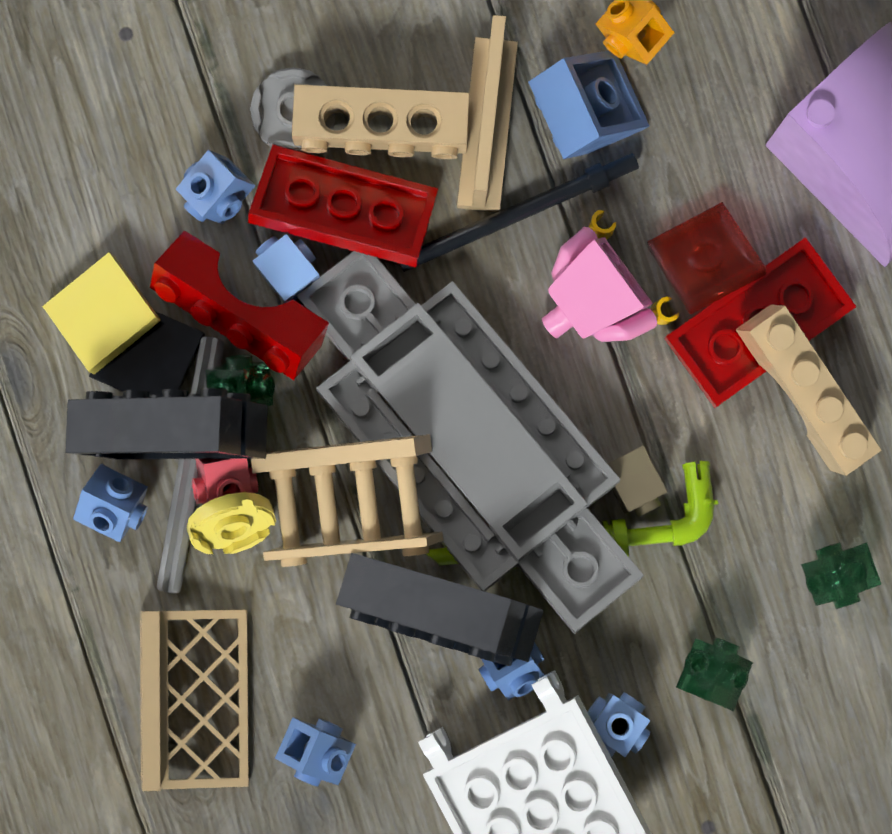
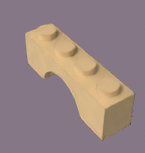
[736,305,882,476]

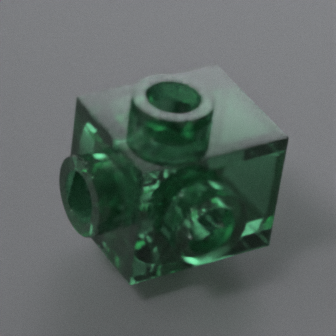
[205,354,275,406]
[801,542,881,609]
[676,637,753,711]

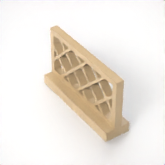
[457,15,518,212]
[140,610,249,791]

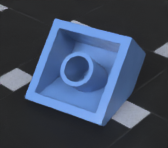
[528,51,650,159]

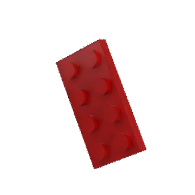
[248,144,438,268]
[664,237,857,408]

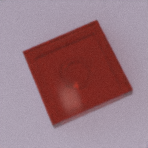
[647,202,766,315]

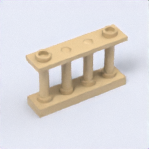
[251,434,443,567]

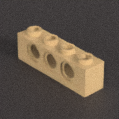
[292,84,469,159]

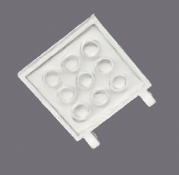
[418,670,652,834]

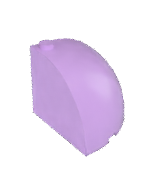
[765,22,892,267]

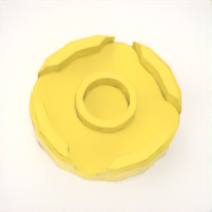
[186,492,276,554]

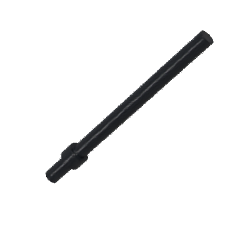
[400,153,639,272]

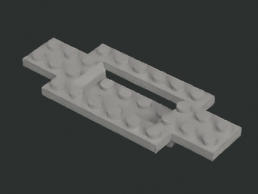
[296,251,644,634]

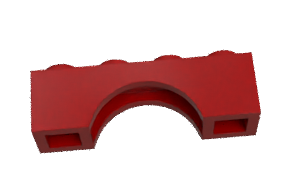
[150,230,329,381]

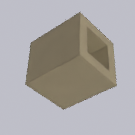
[607,445,667,517]

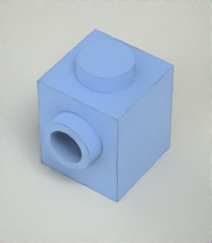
[252,234,320,303]

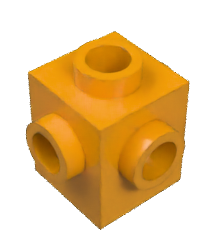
[595,0,674,65]

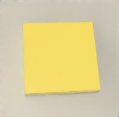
[42,252,161,374]

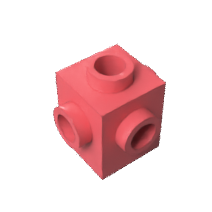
[192,459,258,505]

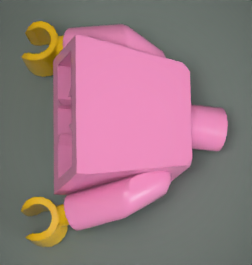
[542,210,679,342]

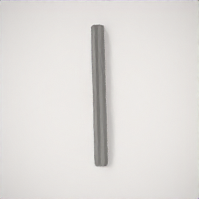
[157,336,225,593]

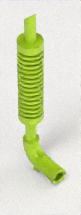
[425,461,719,569]

